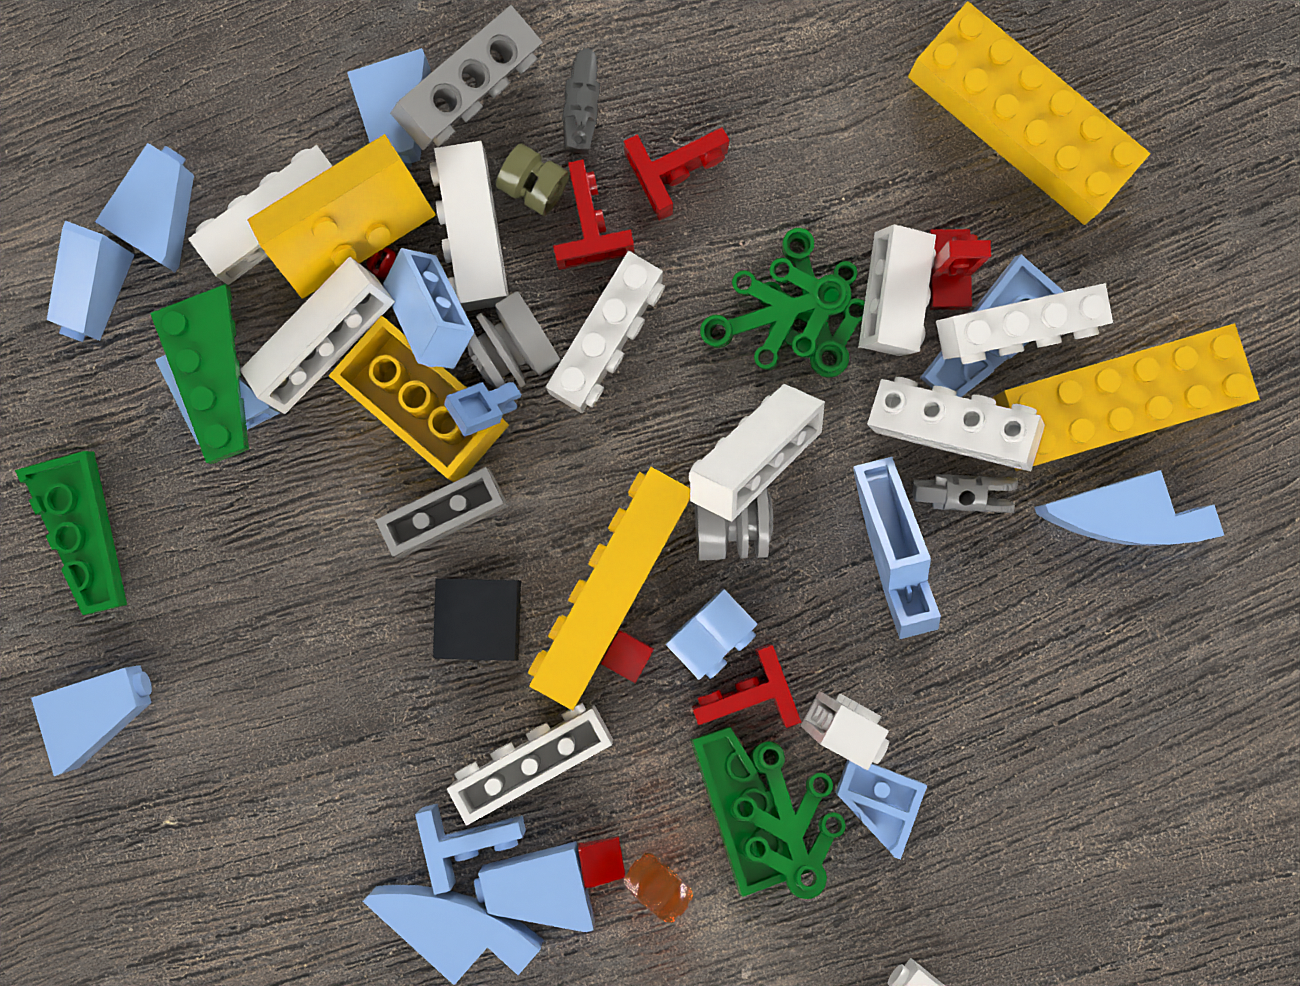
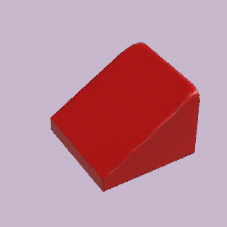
[601,629,654,683]
[578,836,626,889]

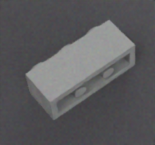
[375,467,508,558]

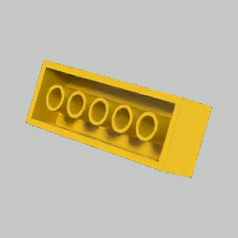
[908,1,1151,225]
[992,323,1260,471]
[528,467,690,711]

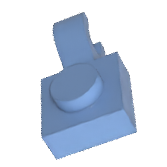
[444,382,521,437]

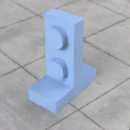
[415,804,526,895]

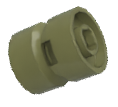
[496,143,570,217]

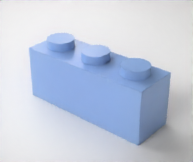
[383,248,474,369]

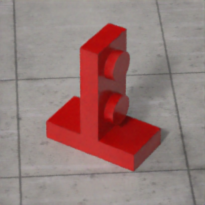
[624,127,730,221]
[553,160,635,270]
[929,229,991,310]
[692,644,801,728]

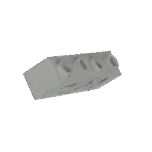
[390,5,543,150]

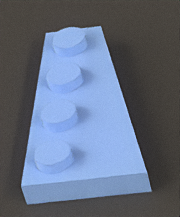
[920,254,1064,397]

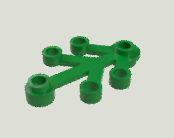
[758,228,865,378]
[700,258,852,370]
[730,741,846,899]

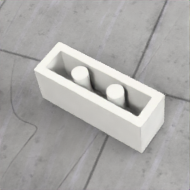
[858,224,936,356]

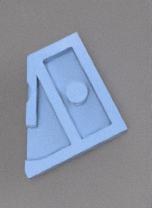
[835,759,927,860]

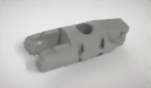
[912,474,1018,513]

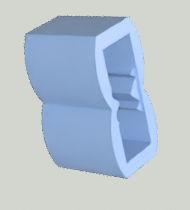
[665,588,757,680]

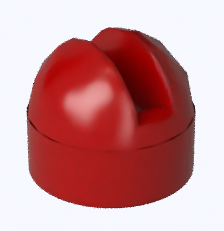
[367,247,397,280]

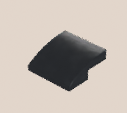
[433,578,521,661]

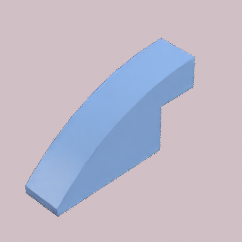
[853,457,941,639]
[1034,470,1225,546]
[363,885,543,985]

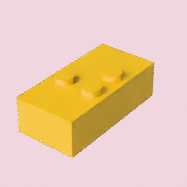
[247,134,436,299]
[329,315,509,482]

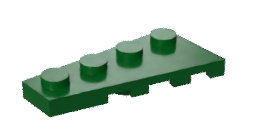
[150,284,249,464]
[15,451,127,615]
[690,726,811,897]

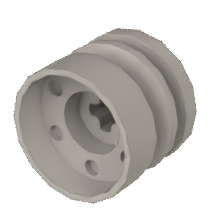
[466,291,561,389]
[694,487,773,561]

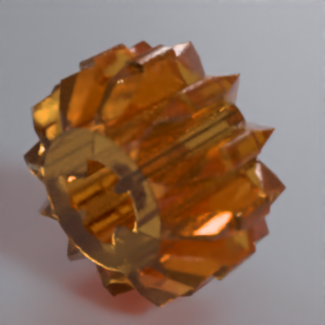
[624,853,694,923]

